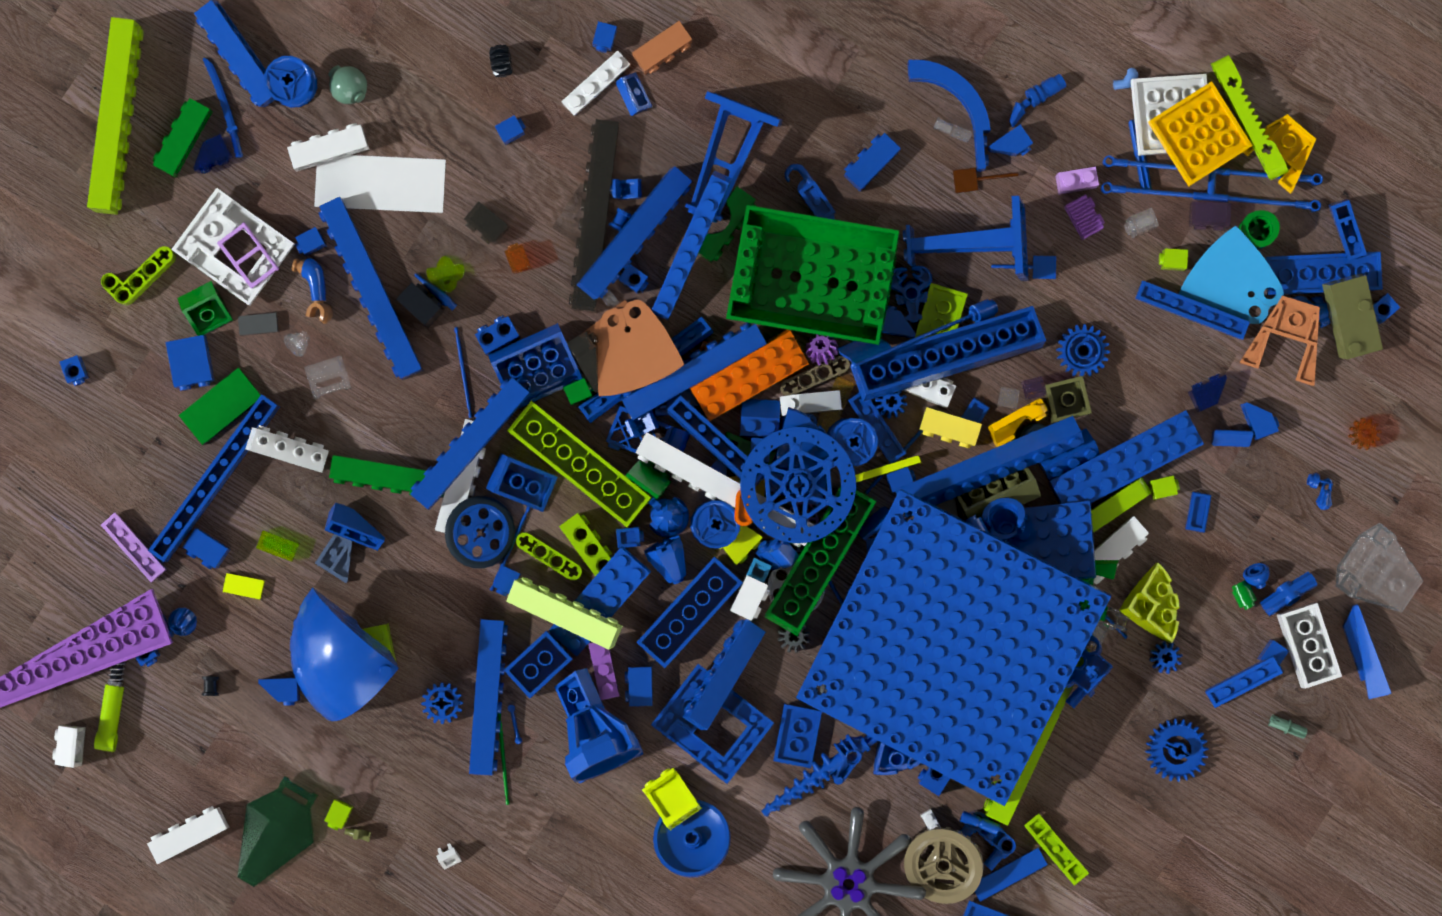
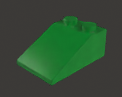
[626,460,671,500]

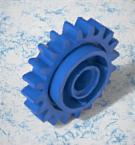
[1056,324,1110,377]

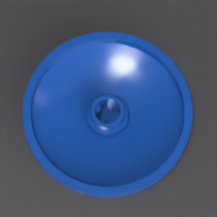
[653,800,731,878]

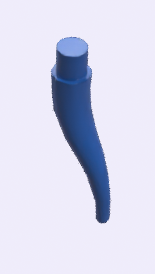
[415,273,457,310]

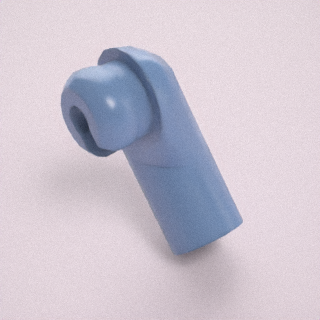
[1113,68,1138,90]

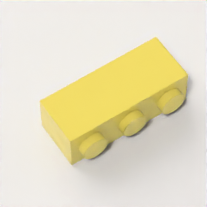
[919,407,982,449]

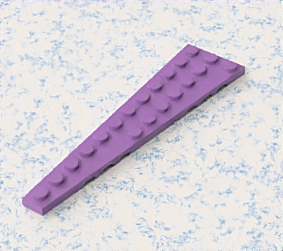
[0,589,173,708]

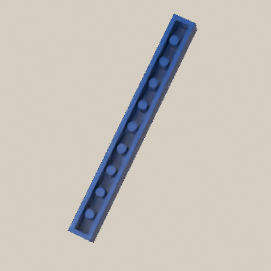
[318,196,423,380]
[148,394,280,562]
[895,416,1084,517]

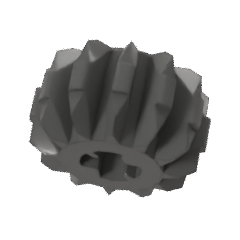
[778,625,810,653]

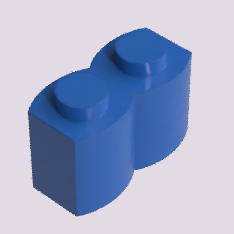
[756,539,799,570]

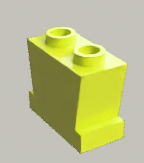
[719,526,763,565]

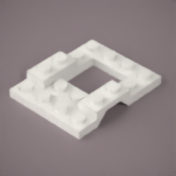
[171,188,295,306]

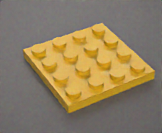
[1148,81,1253,187]

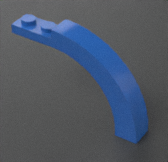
[907,60,991,172]

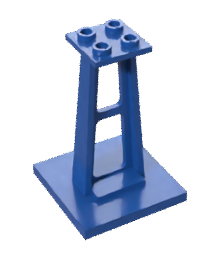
[685,91,783,223]
[903,196,1029,281]

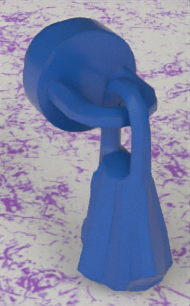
[1307,473,1333,510]

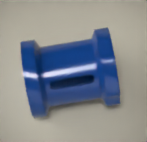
[609,208,632,231]

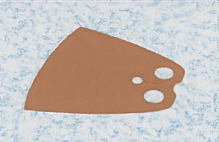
[597,300,684,396]

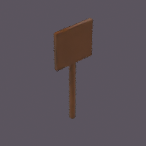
[953,168,1019,193]

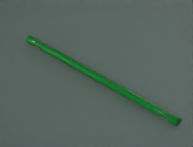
[498,713,509,805]

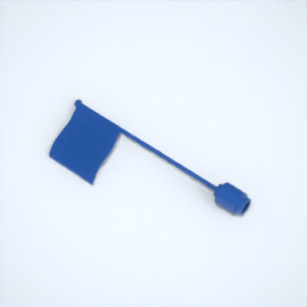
[838,299,998,369]

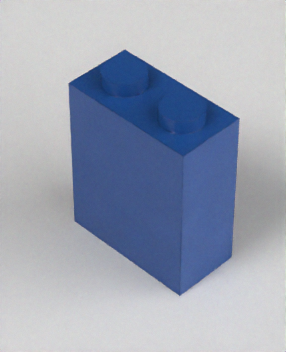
[165,335,215,391]

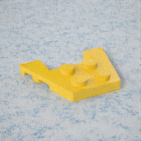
[1242,114,1316,194]

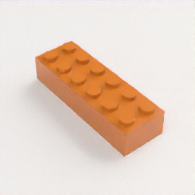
[689,329,809,421]

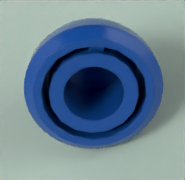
[1243,563,1270,589]

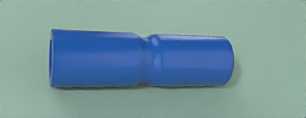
[960,811,1000,835]

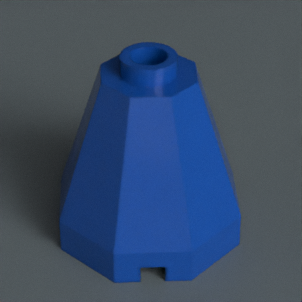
[644,535,686,584]

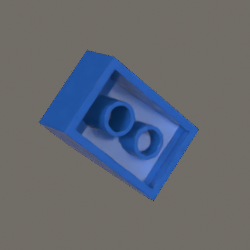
[486,453,558,512]

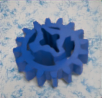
[421,682,464,724]

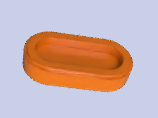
[734,489,752,526]

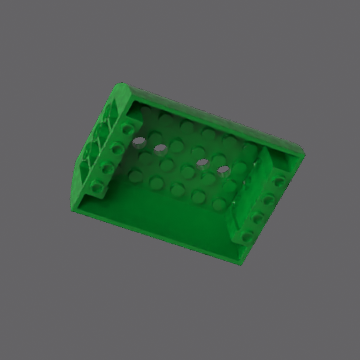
[726,205,899,345]

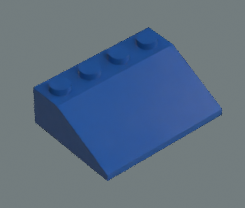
[488,323,583,409]

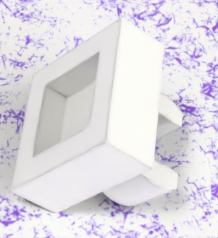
[436,844,462,870]

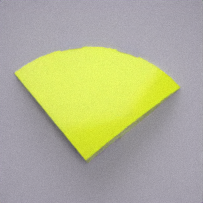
[1119,563,1180,643]

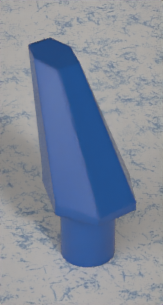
[1009,98,1031,128]

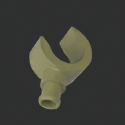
[344,828,372,842]

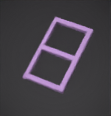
[217,222,279,289]

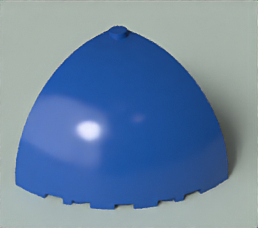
[290,587,399,721]

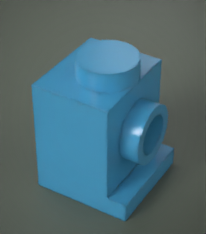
[746,558,772,583]

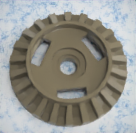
[904,827,984,904]

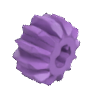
[806,334,838,366]

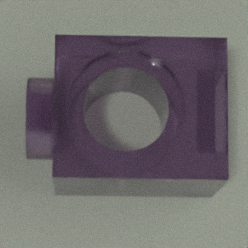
[1021,376,1047,401]

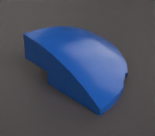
[775,407,829,470]
[873,741,920,775]

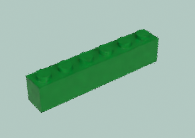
[329,455,445,499]

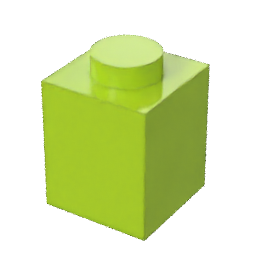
[1159,248,1188,271]
[1148,476,1180,500]
[324,799,354,830]

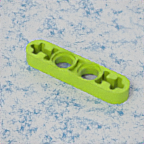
[516,533,582,580]

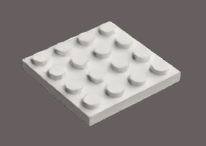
[1130,74,1207,156]

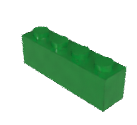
[153,98,213,178]

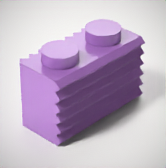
[1064,194,1105,240]

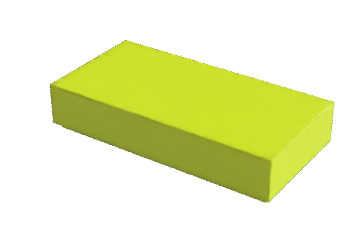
[223,573,265,599]

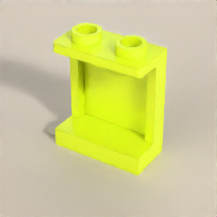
[642,768,702,831]

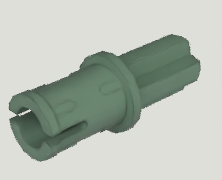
[1268,714,1307,739]

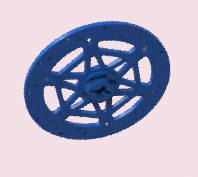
[740,427,856,543]

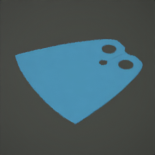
[1179,226,1284,324]

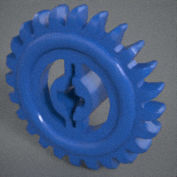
[1145,718,1209,782]

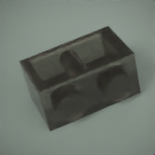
[464,201,509,245]

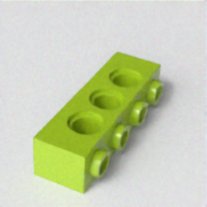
[559,513,612,576]

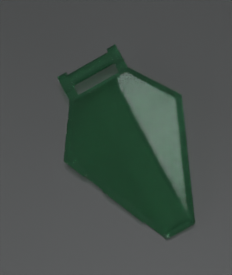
[237,776,318,887]

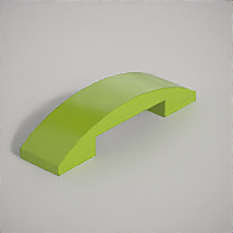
[1024,813,1089,886]

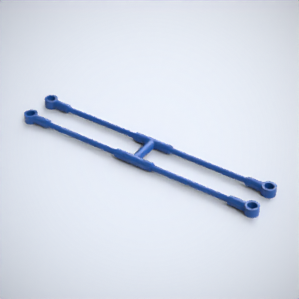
[1100,155,1323,212]

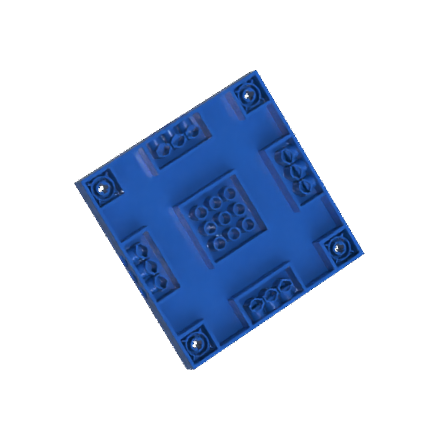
[796,489,1112,806]

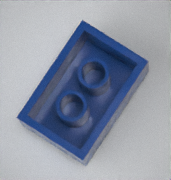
[504,631,573,699]

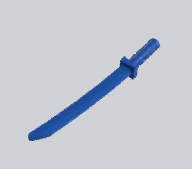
[203,58,243,158]

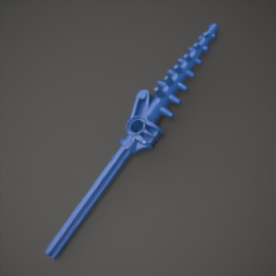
[761,734,878,816]

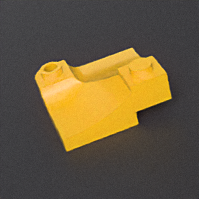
[988,398,1048,447]

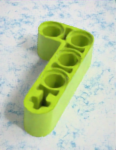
[101,246,176,306]

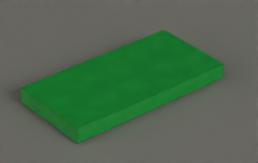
[178,367,261,445]

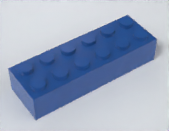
[636,557,743,668]

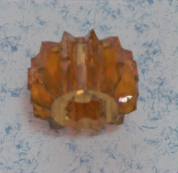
[1348,417,1382,450]

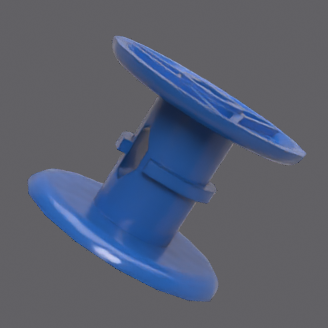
[264,56,317,108]
[827,418,878,466]
[690,500,740,549]

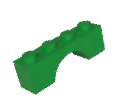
[698,186,756,264]

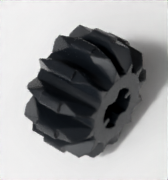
[489,44,513,78]

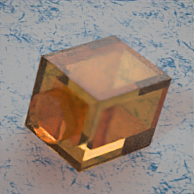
[504,243,532,274]

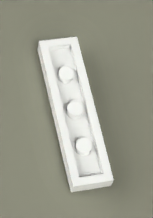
[561,51,631,117]

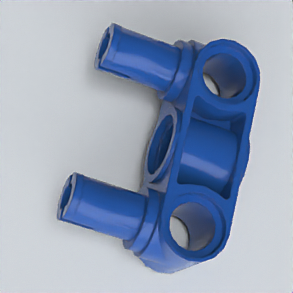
[960,810,1016,871]

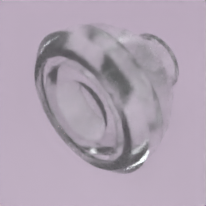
[284,331,310,357]

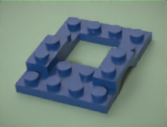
[651,664,774,784]

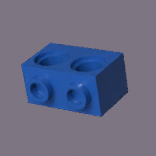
[475,315,520,356]

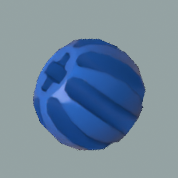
[168,607,197,636]

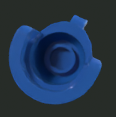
[648,497,689,537]
[982,498,1026,543]

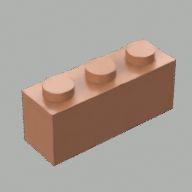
[632,21,692,75]

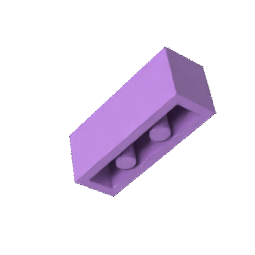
[588,642,620,700]

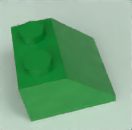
[177,281,233,336]

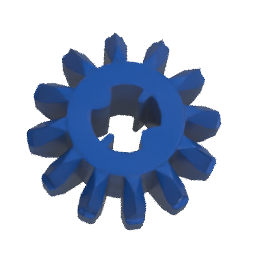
[875,390,908,419]
[1149,641,1183,674]

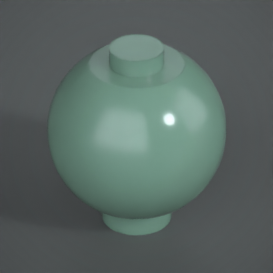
[328,65,367,104]

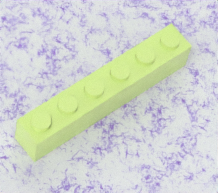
[506,577,623,650]

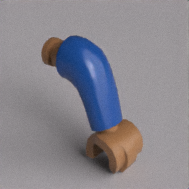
[292,258,333,324]

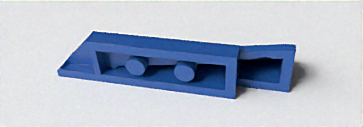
[1342,604,1392,699]

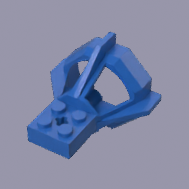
[554,668,643,783]

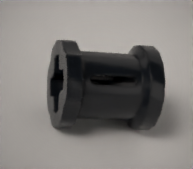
[201,676,220,696]

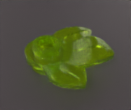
[426,256,465,292]

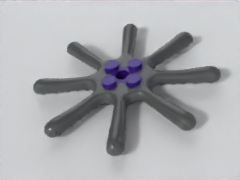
[773,807,926,916]

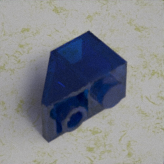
[193,134,233,174]
[1188,374,1227,413]

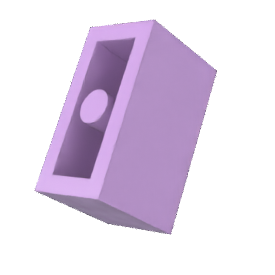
[1055,167,1099,195]

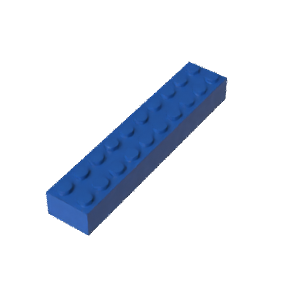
[850,306,1046,402]

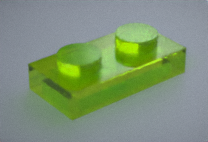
[256,530,299,562]

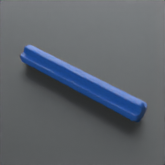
[1129,119,1152,190]

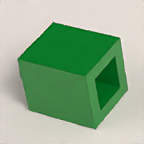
[563,378,594,406]

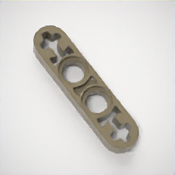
[780,356,850,396]

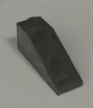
[567,330,599,392]

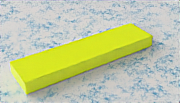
[845,455,921,483]

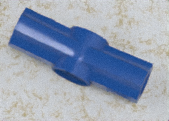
[1260,572,1318,617]

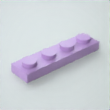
[101,512,167,583]

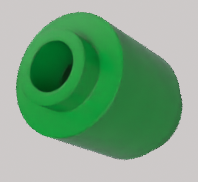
[1232,580,1257,610]

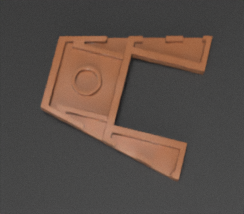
[1240,295,1320,386]

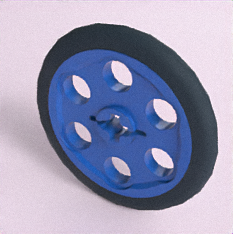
[445,496,515,569]

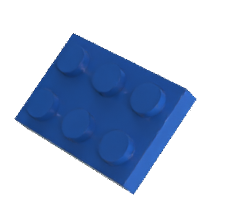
[773,704,822,768]

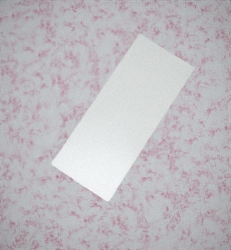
[314,155,446,213]

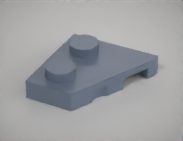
[315,534,352,583]

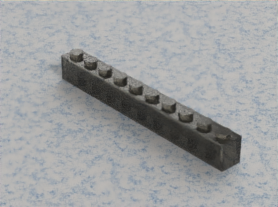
[569,119,619,313]

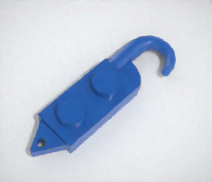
[784,164,836,220]

